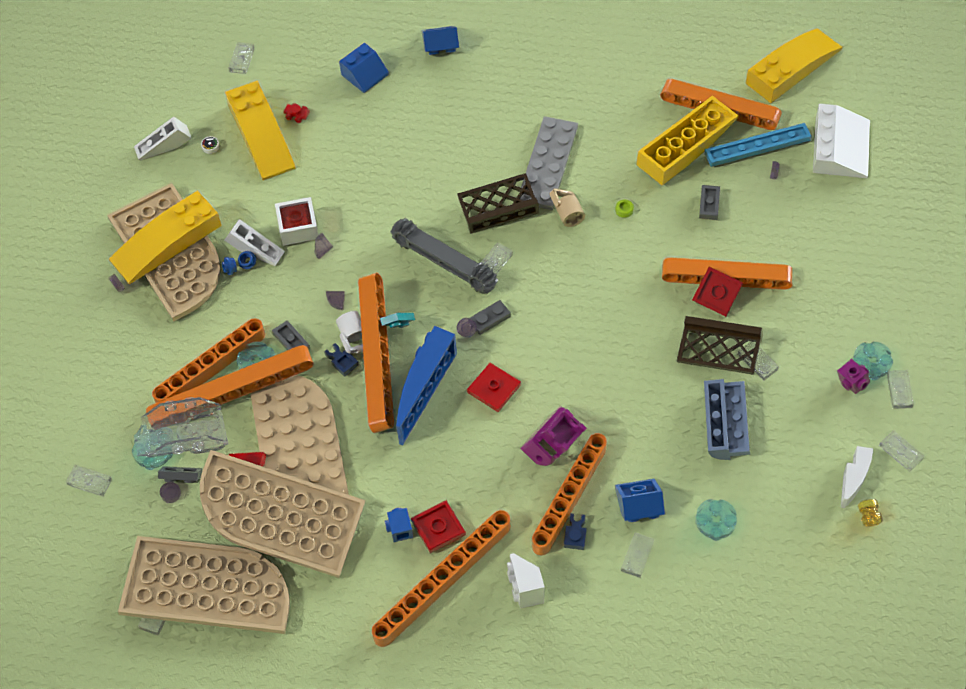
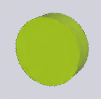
[615,199,634,218]

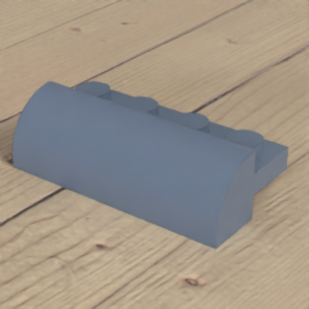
[704,379,750,460]

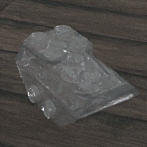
[134,397,228,458]

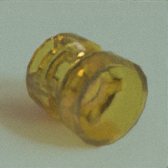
[858,499,883,527]

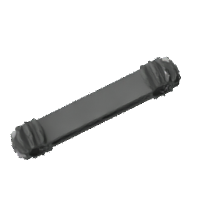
[390,218,498,294]

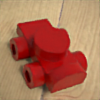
[283,103,310,123]

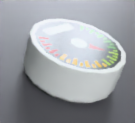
[201,136,220,154]

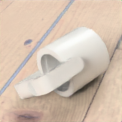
[336,311,363,354]

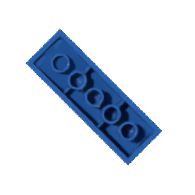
[396,326,457,446]

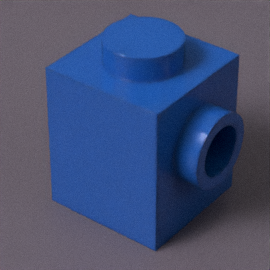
[385,508,413,542]

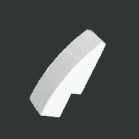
[841,446,873,508]

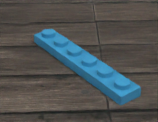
[704,123,812,167]

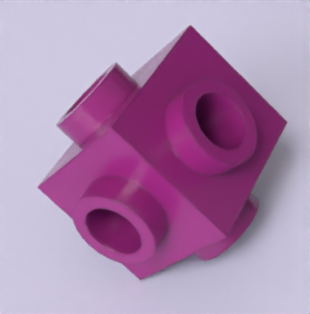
[837,358,870,394]

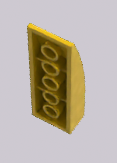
[746,28,842,103]
[225,80,296,180]
[636,96,738,185]
[109,190,222,285]

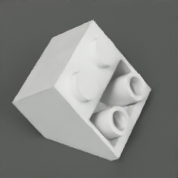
[507,553,545,609]

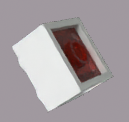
[275,197,319,246]

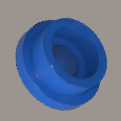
[238,251,256,269]
[222,257,237,275]

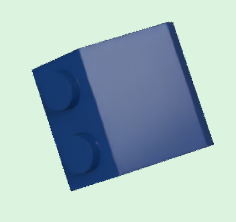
[421,26,459,55]
[339,43,389,93]
[615,479,665,522]

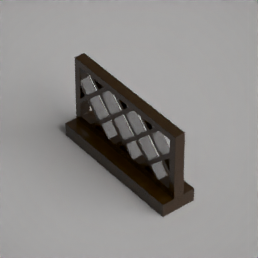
[457,173,540,234]
[677,316,763,375]

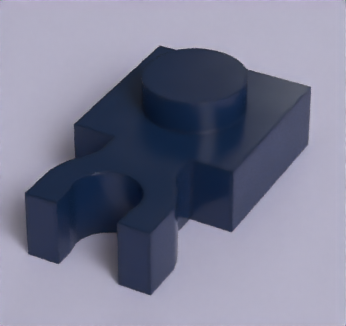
[324,343,359,377]
[564,513,587,550]

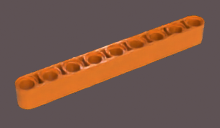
[358,272,394,433]
[146,345,314,430]
[372,510,511,647]

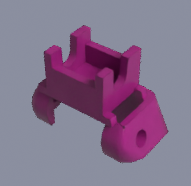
[520,405,587,466]

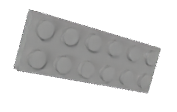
[519,116,578,210]

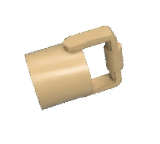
[549,188,585,227]

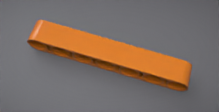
[660,79,782,130]
[662,258,792,290]
[152,318,265,403]
[532,433,607,556]

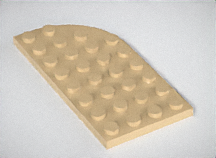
[107,183,220,322]
[250,375,349,495]
[200,450,366,578]
[118,536,290,634]

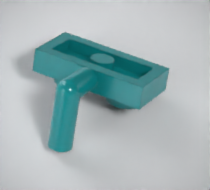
[380,313,415,343]

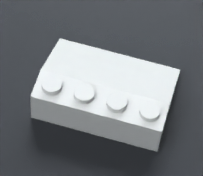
[813,104,870,178]

